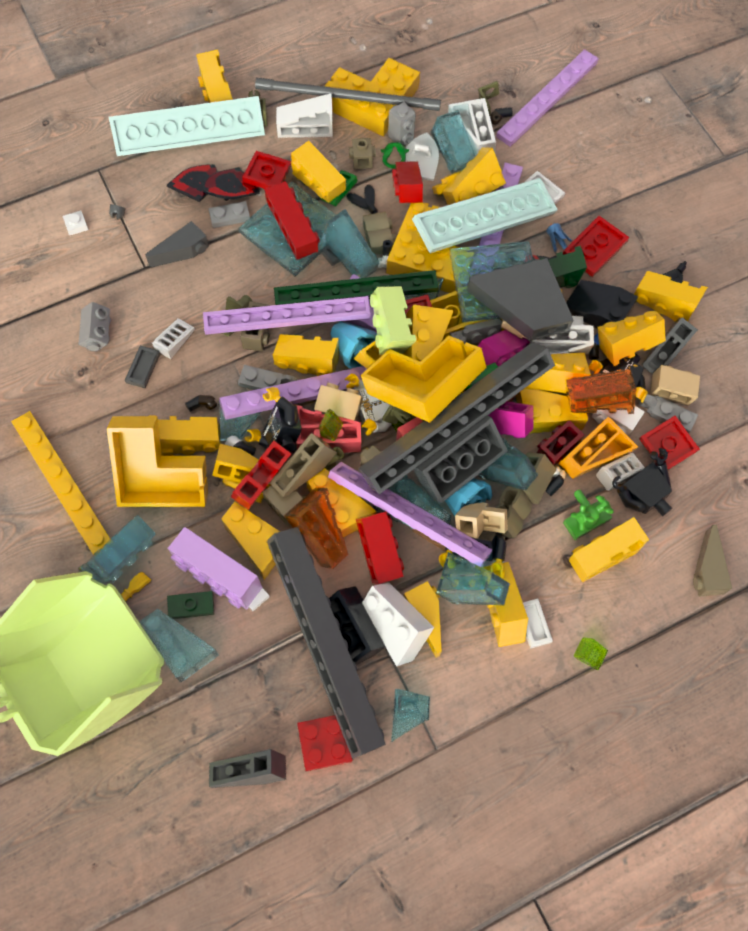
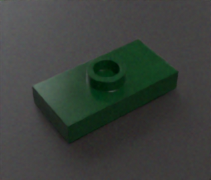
[167,591,215,620]

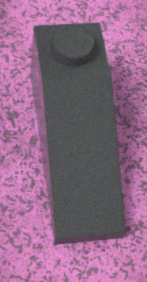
[145,221,209,268]
[641,317,698,374]
[209,749,286,788]

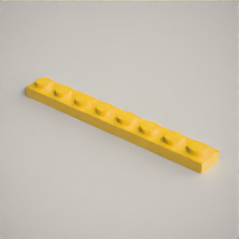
[11,411,114,557]

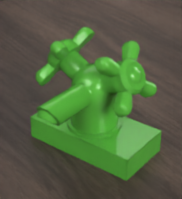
[563,490,614,540]

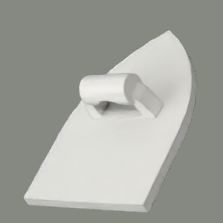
[401,133,439,181]

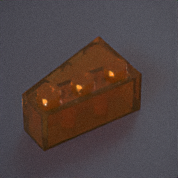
[566,369,636,414]
[284,488,349,569]

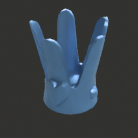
[546,223,572,252]

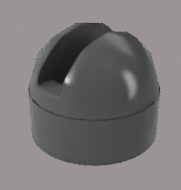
[109,204,126,220]

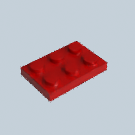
[563,216,629,277]

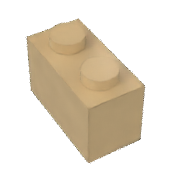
[650,365,700,406]

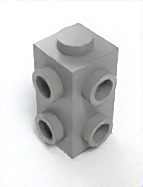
[388,102,416,145]
[78,302,111,352]

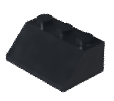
[329,586,386,665]

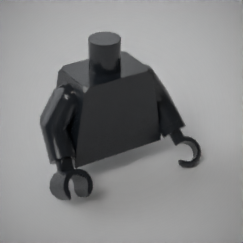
[612,448,673,517]

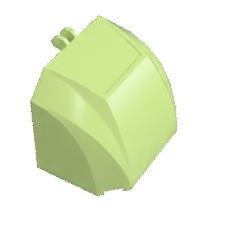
[0,571,164,756]

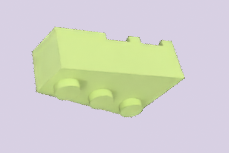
[370,286,416,355]

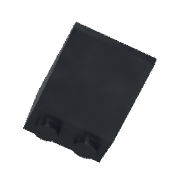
[566,279,638,329]

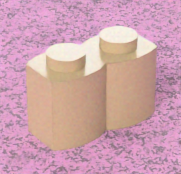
[314,383,363,421]

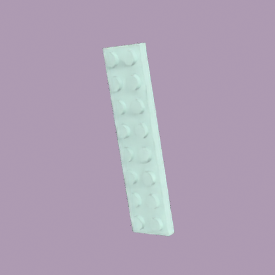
[109,96,265,156]
[412,178,558,253]

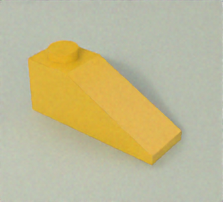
[212,444,278,489]
[403,581,442,658]

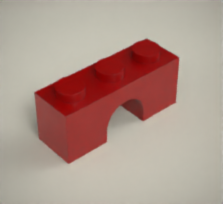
[231,441,291,510]

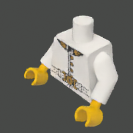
[345,374,392,436]

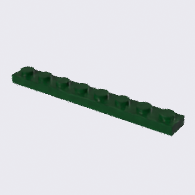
[273,270,439,305]

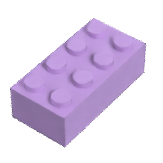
[168,527,263,610]

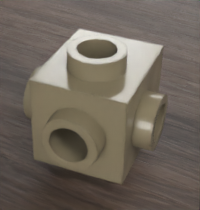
[349,138,376,169]

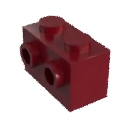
[537,420,585,466]

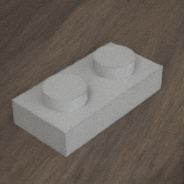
[208,201,250,228]

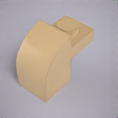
[455,503,508,538]

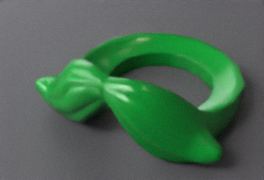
[381,142,409,169]

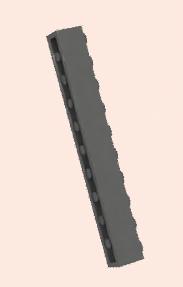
[358,342,555,494]
[267,527,386,759]

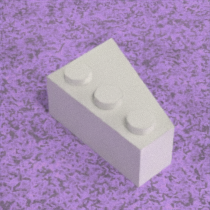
[277,93,333,138]
[448,98,496,157]
[528,325,594,355]
[362,582,434,666]

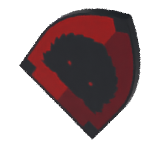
[167,164,218,202]
[203,167,260,201]

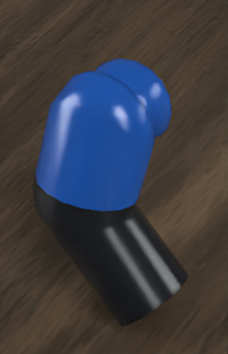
[589,333,599,360]

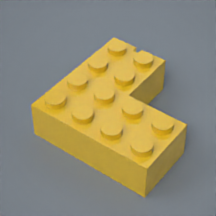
[325,58,420,137]
[386,202,474,293]
[361,335,487,423]
[107,416,209,507]

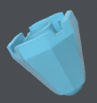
[330,321,377,369]
[445,478,493,516]

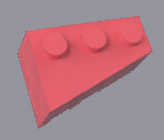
[296,405,361,453]

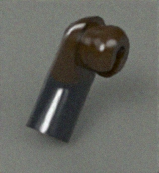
[490,107,513,125]
[185,395,217,412]

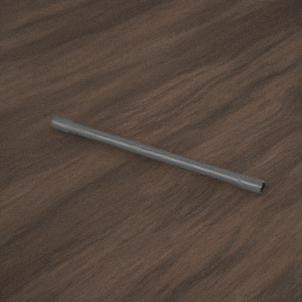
[255,77,441,111]

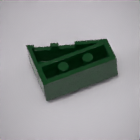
[528,246,587,288]

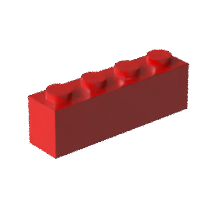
[264,181,320,260]

